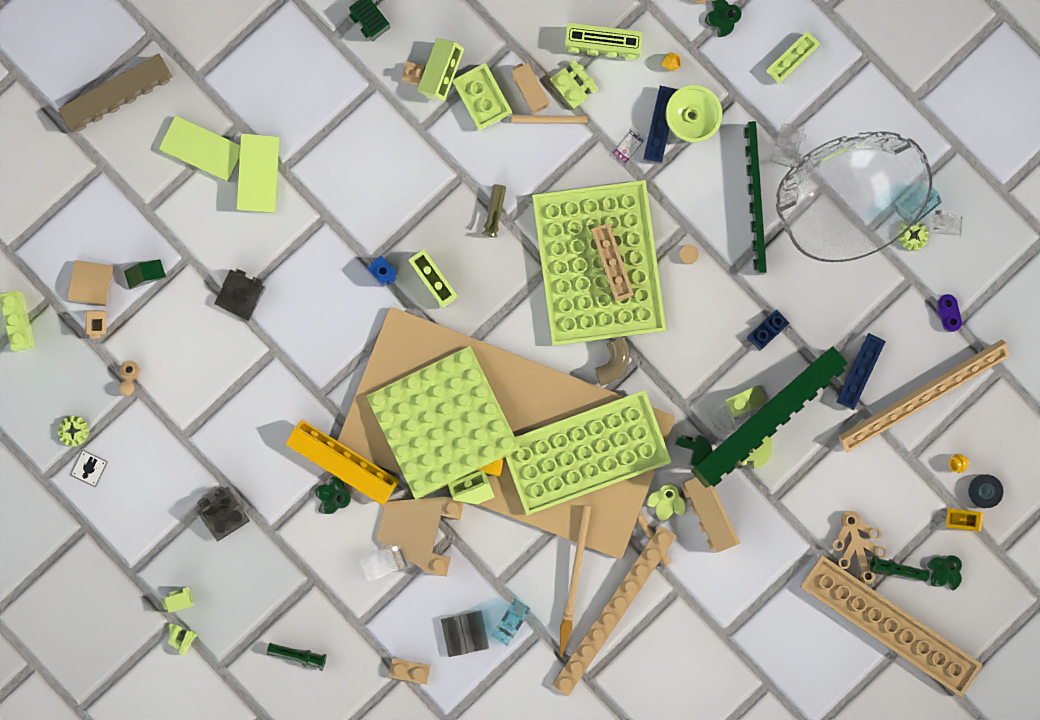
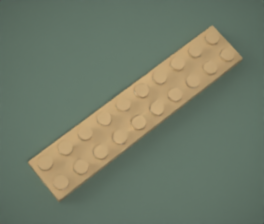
[800,555,983,697]

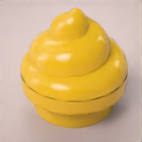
[661,52,681,71]
[949,454,969,473]

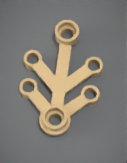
[832,511,887,584]

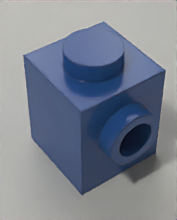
[367,256,397,287]

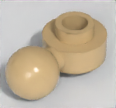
[119,361,140,396]

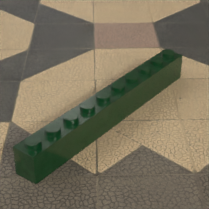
[691,346,848,488]

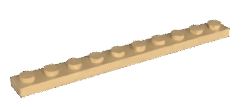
[838,339,1010,453]
[552,525,676,696]

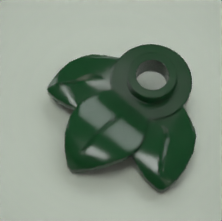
[704,0,742,37]
[315,476,351,514]
[927,555,962,591]

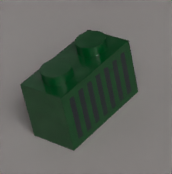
[348,0,391,42]

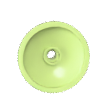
[666,85,722,143]

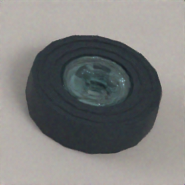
[968,474,1004,509]

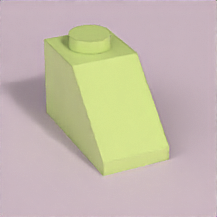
[724,385,767,418]
[448,470,495,504]

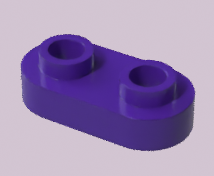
[937,294,962,332]

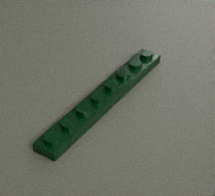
[743,121,767,275]

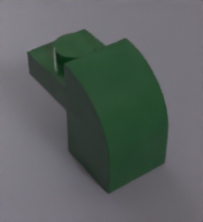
[674,435,712,467]

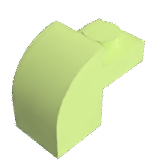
[737,437,772,469]

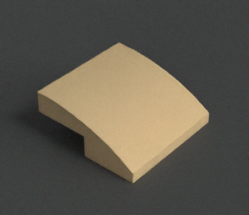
[68,260,114,306]

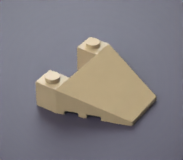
[376,496,465,577]

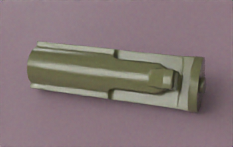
[482,184,506,238]

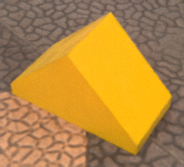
[946,508,983,531]

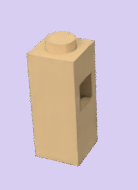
[511,63,549,115]

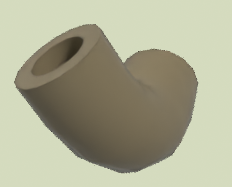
[595,338,629,386]

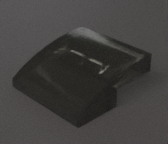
[441,610,489,657]

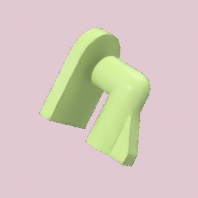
[168,623,197,656]

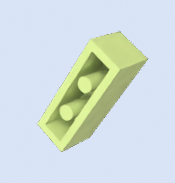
[417,38,464,102]
[408,249,458,309]
[0,290,35,352]

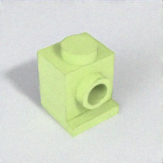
[162,587,194,613]

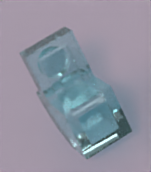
[491,598,531,646]

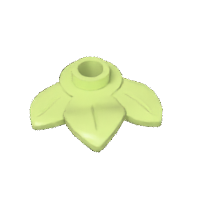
[647,484,685,521]

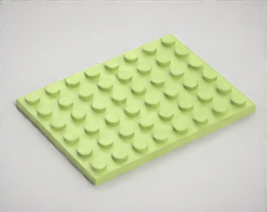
[532,180,666,346]

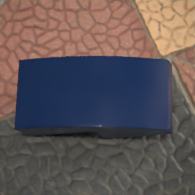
[747,310,790,351]

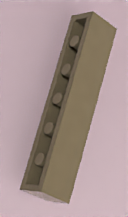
[59,54,173,132]

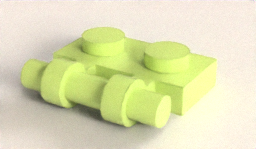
[550,60,598,110]

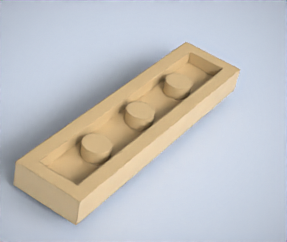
[591,223,634,302]

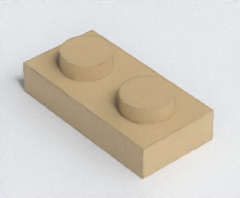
[389,658,431,685]

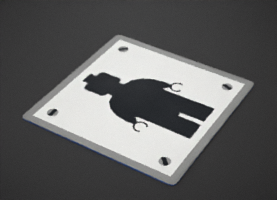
[70,450,108,487]

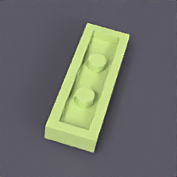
[766,31,820,84]

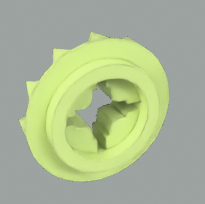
[898,220,929,251]
[57,416,89,446]

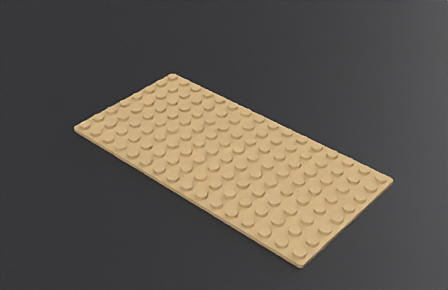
[337,307,675,559]

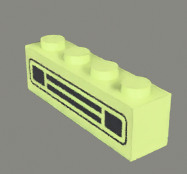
[564,23,643,60]

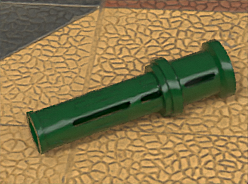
[870,555,930,582]
[267,643,327,671]

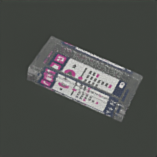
[609,126,648,167]

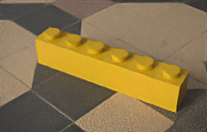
[286,419,400,506]

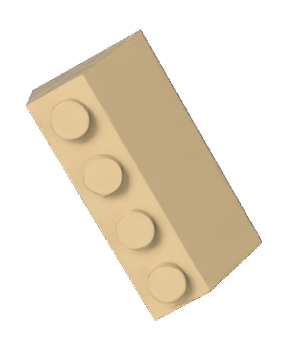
[681,477,740,553]

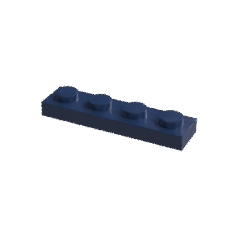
[643,85,678,164]
[836,333,886,410]

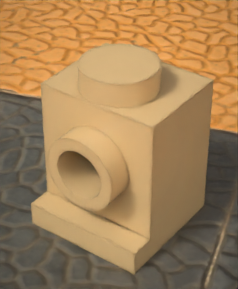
[84,310,106,338]

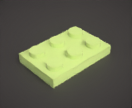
[452,63,512,131]

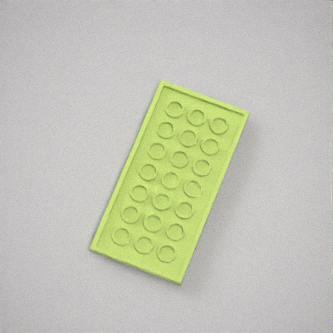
[506,390,672,515]

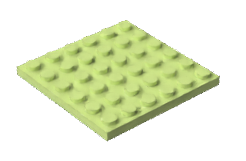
[366,346,520,500]

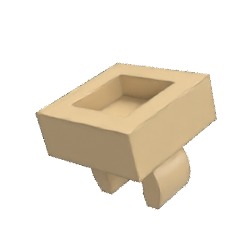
[401,61,425,85]

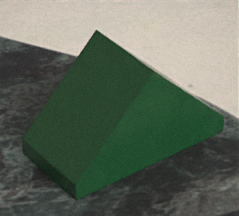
[124,259,167,290]

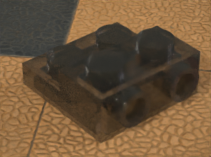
[214,268,266,322]
[196,486,250,542]

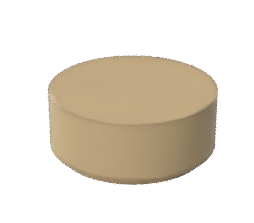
[679,245,699,264]

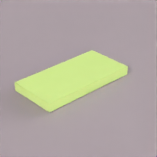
[159,115,240,182]
[236,134,279,213]

